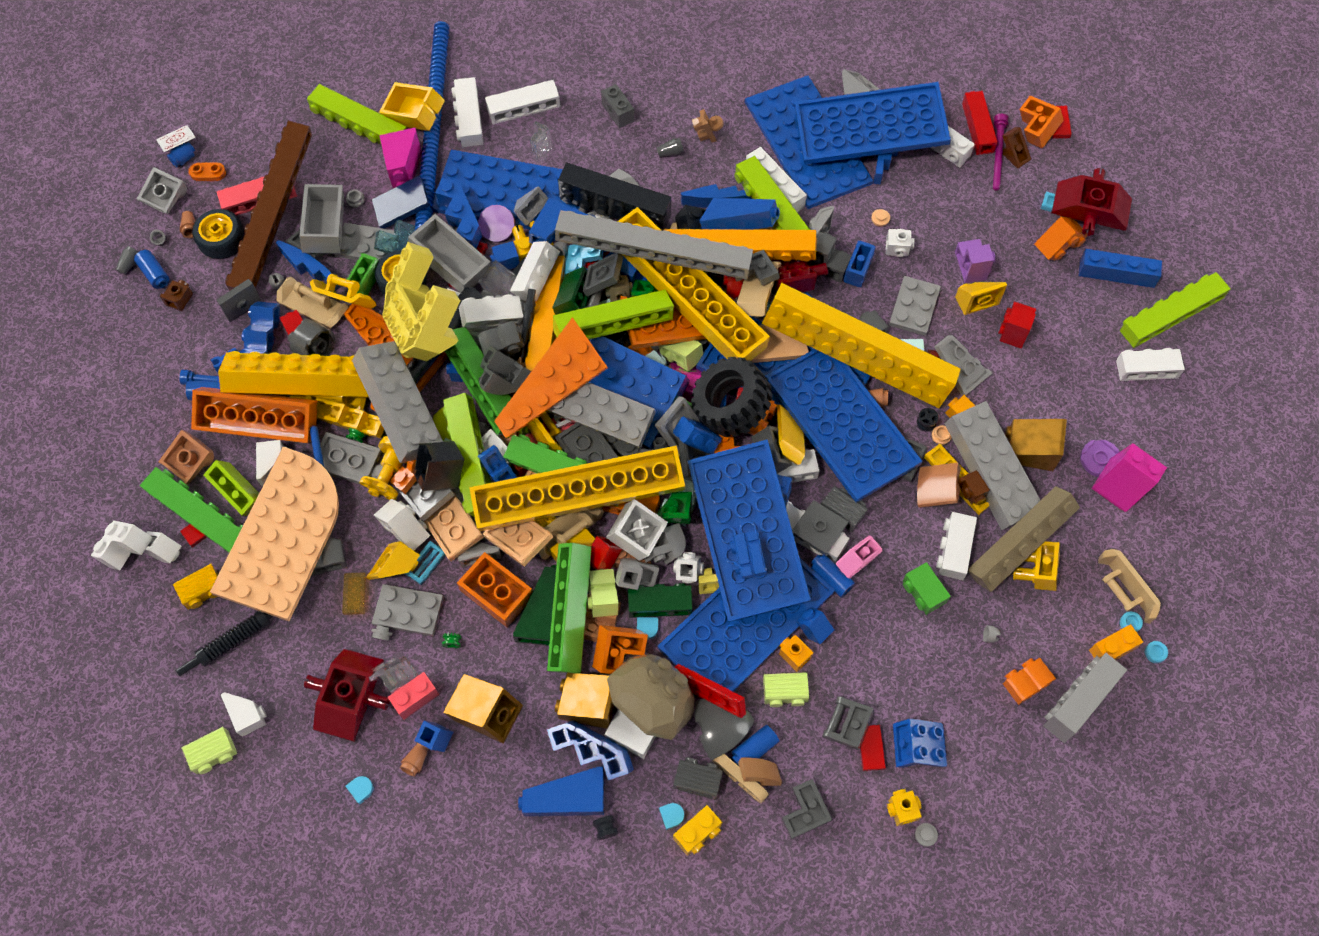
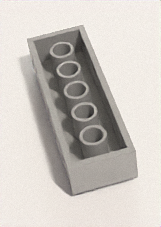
[352,341,443,463]
[546,382,656,449]
[944,401,1041,530]

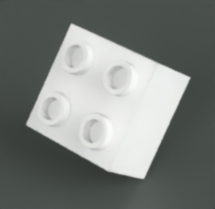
[606,499,668,561]

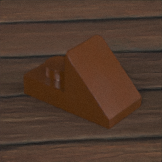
[1002,127,1031,168]

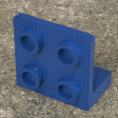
[893,718,947,768]

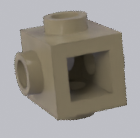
[605,275,633,302]

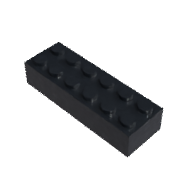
[558,162,671,231]

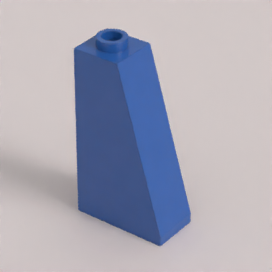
[700,198,780,230]
[518,766,604,816]

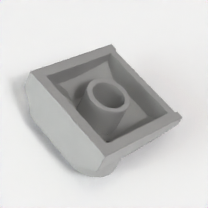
[137,167,187,214]
[808,206,835,234]

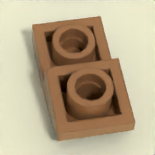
[738,758,782,786]

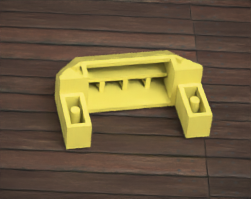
[382,242,460,361]

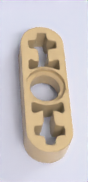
[713,754,769,803]

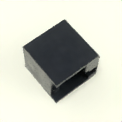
[414,441,464,491]

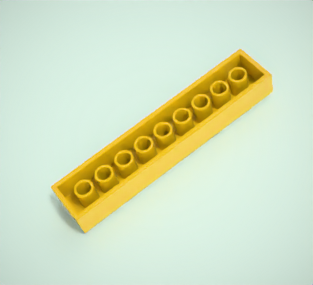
[617,207,770,361]
[762,283,961,408]
[469,446,685,532]

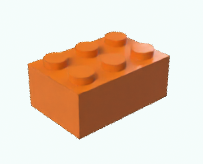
[457,552,533,628]

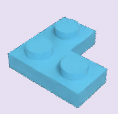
[564,244,604,277]

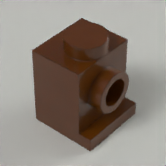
[160,280,193,311]
[958,470,990,505]

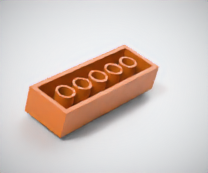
[191,387,318,443]

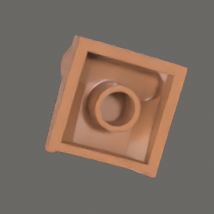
[158,430,214,485]

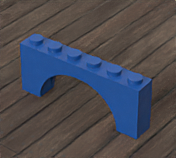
[529,198,639,285]

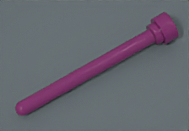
[993,113,1009,191]

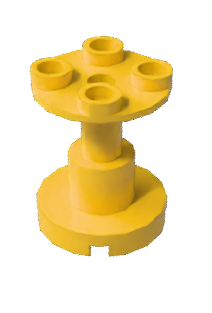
[359,436,408,500]

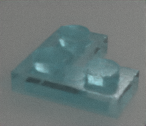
[374,220,415,254]

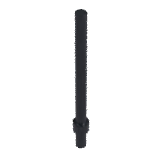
[517,289,536,363]

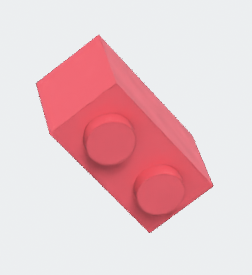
[388,672,439,720]

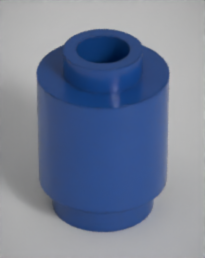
[167,142,195,167]

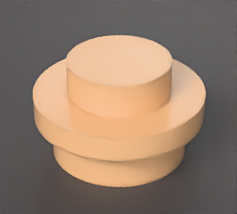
[871,209,890,227]
[931,425,952,445]

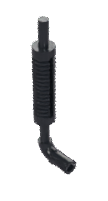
[176,611,274,676]

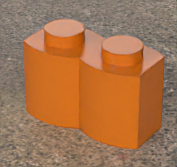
[1003,658,1056,705]

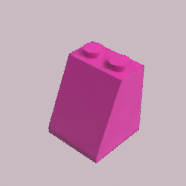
[379,128,422,188]
[1091,443,1167,512]

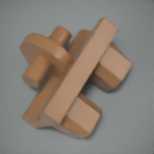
[692,109,724,143]

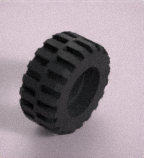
[691,357,772,437]

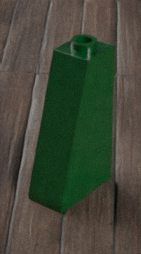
[513,565,557,646]

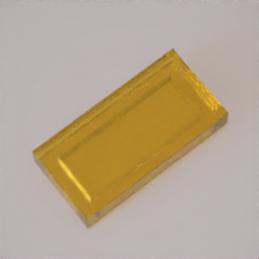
[342,572,366,615]

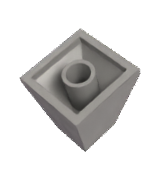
[842,69,880,95]

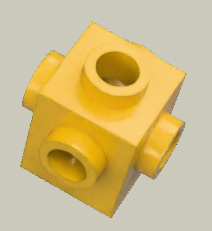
[887,789,922,826]

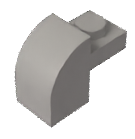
[644,523,686,565]
[615,558,659,590]

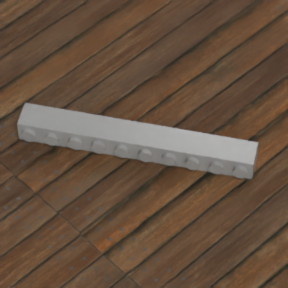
[555,210,753,280]

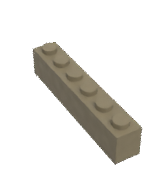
[968,486,1080,592]

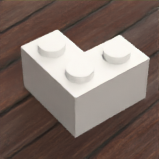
[374,499,430,551]
[91,520,153,570]

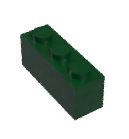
[552,266,589,315]
[628,583,692,618]

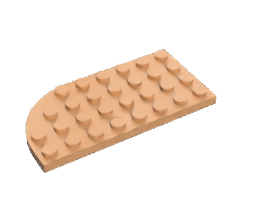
[210,447,339,621]

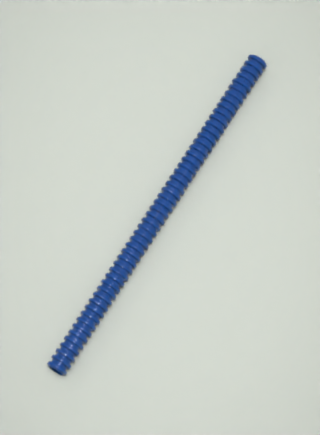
[414,21,449,231]

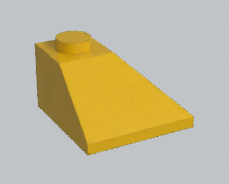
[955,282,1007,315]
[366,541,420,580]

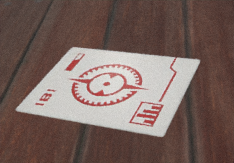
[156,125,195,152]

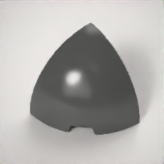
[479,345,531,395]
[694,699,754,760]

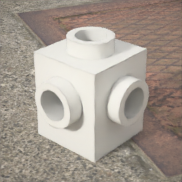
[886,229,914,257]
[673,552,704,583]

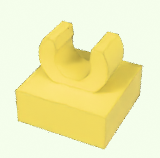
[698,568,719,594]

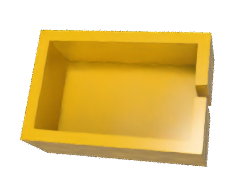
[379,82,445,131]

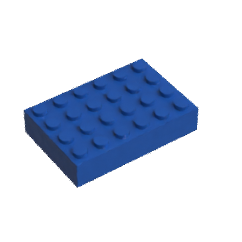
[588,336,690,450]

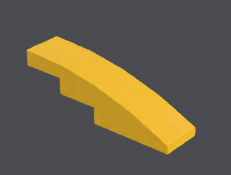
[316,398,384,439]

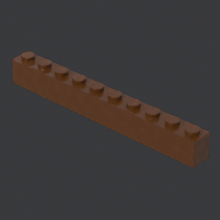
[225,120,312,291]

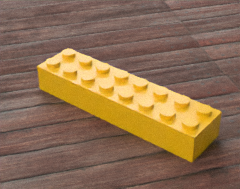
[218,351,369,397]

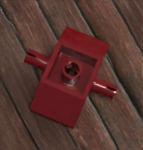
[1051,168,1132,236]
[771,260,828,295]
[304,649,390,742]

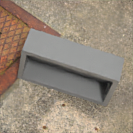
[299,184,344,253]
[408,214,490,293]
[1043,653,1127,743]

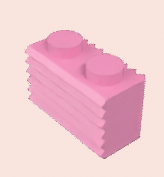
[836,535,882,578]

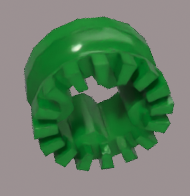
[345,428,366,443]
[442,633,462,648]

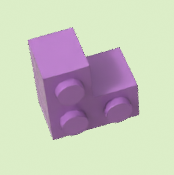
[955,239,995,283]

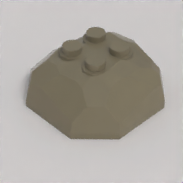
[607,654,694,740]

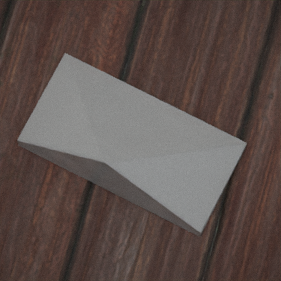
[514,187,548,226]
[458,542,502,568]

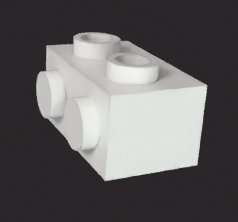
[931,126,975,168]

